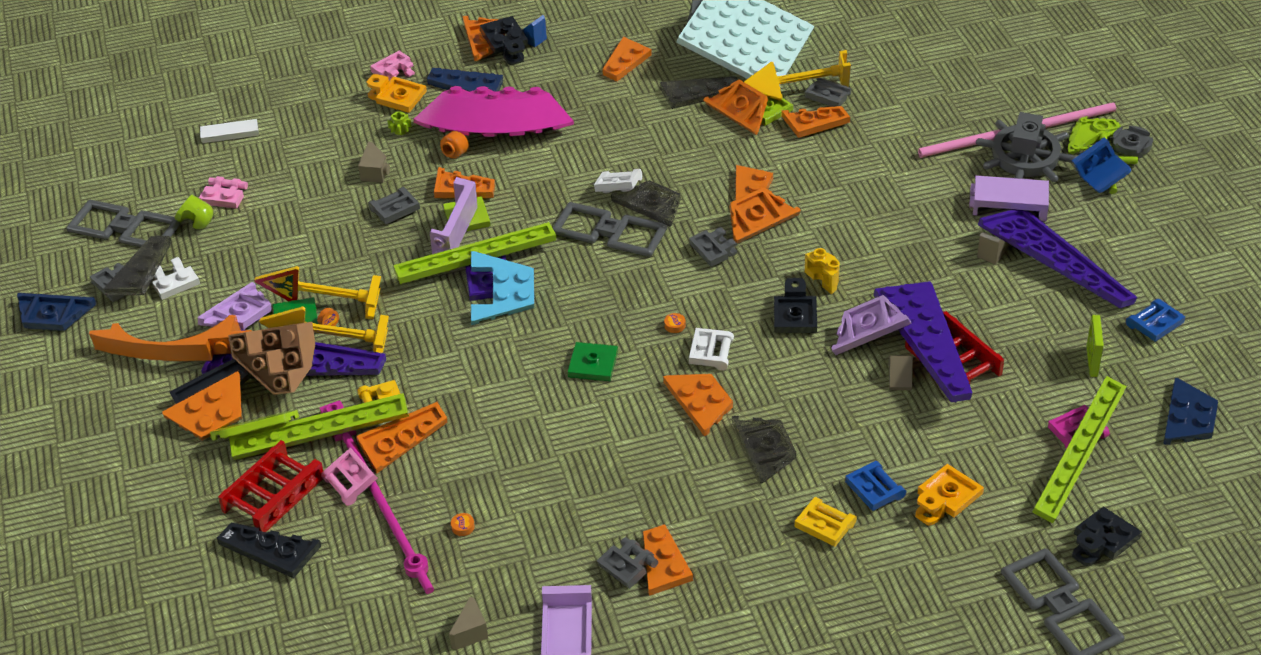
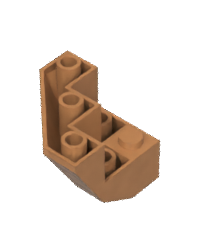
[228,322,315,395]

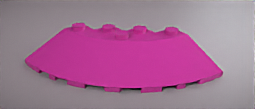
[413,86,574,137]

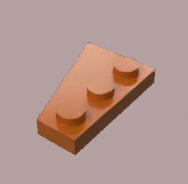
[602,36,652,82]
[782,106,850,138]
[736,165,773,200]
[434,167,495,199]

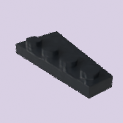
[170,359,253,404]
[217,522,322,579]

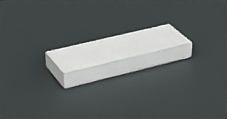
[200,119,259,143]

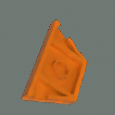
[463,16,505,61]
[703,79,768,135]
[729,187,801,244]
[162,371,242,441]
[663,374,733,436]

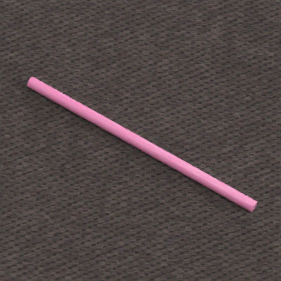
[918,102,1116,158]

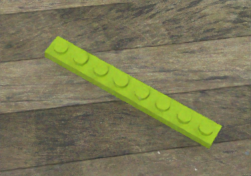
[393,222,556,284]
[1032,376,1127,524]
[229,393,409,460]

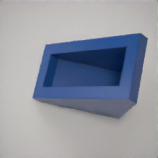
[522,15,547,47]

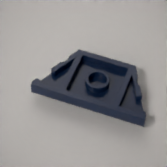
[17,293,96,331]
[1163,378,1218,445]

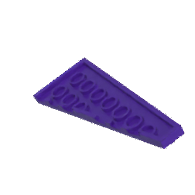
[978,209,1137,308]
[873,281,973,403]
[201,330,386,376]

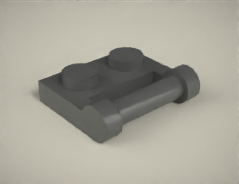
[368,187,420,224]

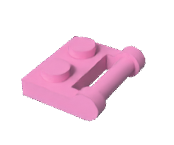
[321,448,378,506]

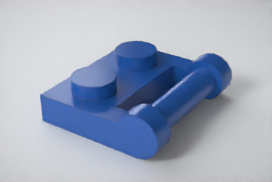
[1126,299,1185,342]
[845,461,907,511]

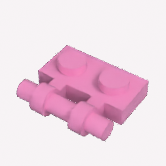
[199,176,248,209]

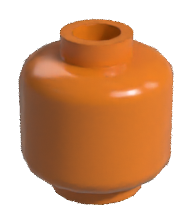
[440,131,469,159]

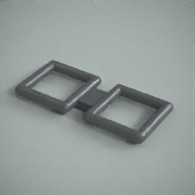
[66,200,181,251]
[552,202,667,257]
[1001,548,1125,655]

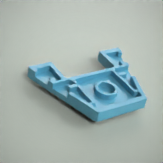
[471,251,534,325]

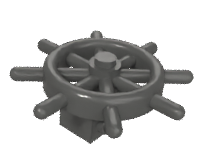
[976,112,1076,182]

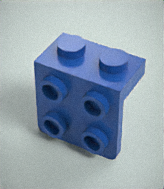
[1071,137,1131,193]

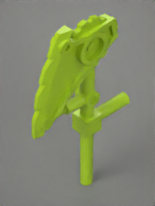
[1068,116,1138,194]

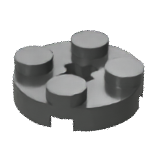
[1112,126,1153,159]

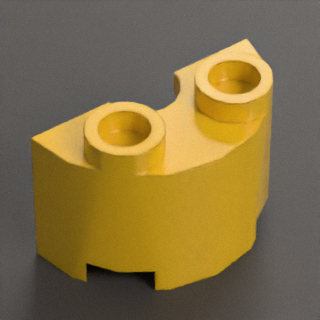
[805,248,840,294]

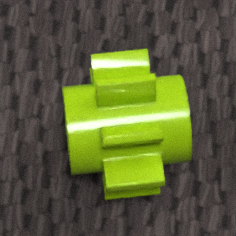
[387,112,412,135]

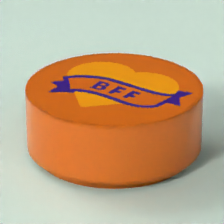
[318,308,339,326]
[664,313,686,333]
[451,513,475,536]

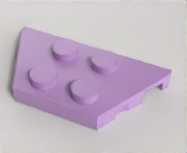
[197,282,271,330]
[832,295,911,355]

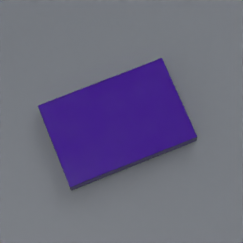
[465,255,506,301]

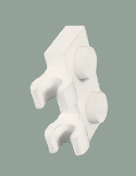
[152,257,200,300]

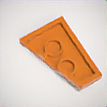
[643,524,693,596]

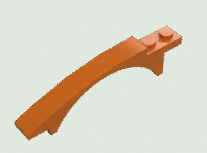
[89,315,252,361]

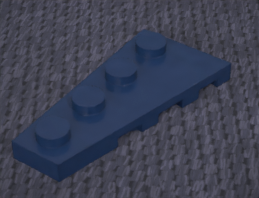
[427,68,503,92]

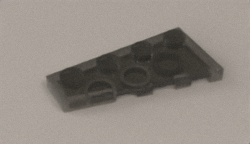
[659,76,738,109]
[103,235,172,295]

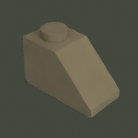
[358,142,390,183]

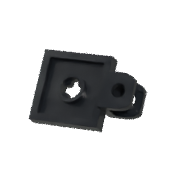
[479,16,528,65]
[774,278,817,333]
[1072,506,1142,566]

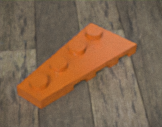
[357,402,447,474]

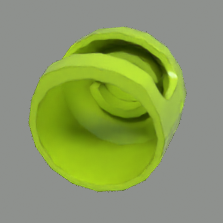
[175,195,214,230]

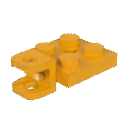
[366,74,427,113]
[915,464,984,526]

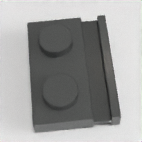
[805,78,851,107]

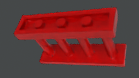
[905,311,1004,384]
[218,440,323,532]

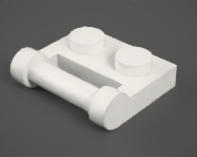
[594,169,642,193]
[689,328,734,370]

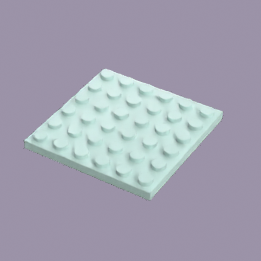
[676,0,814,86]

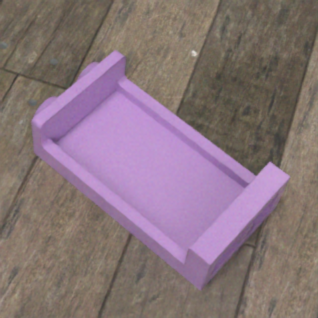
[969,176,1049,221]
[430,177,477,254]
[540,585,592,655]

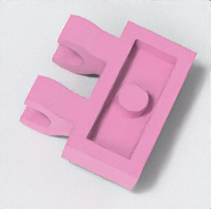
[370,51,415,81]

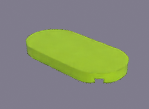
[210,409,300,441]

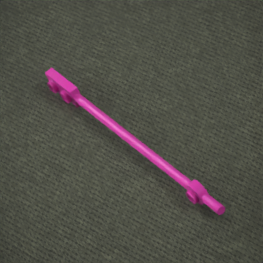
[319,400,434,594]

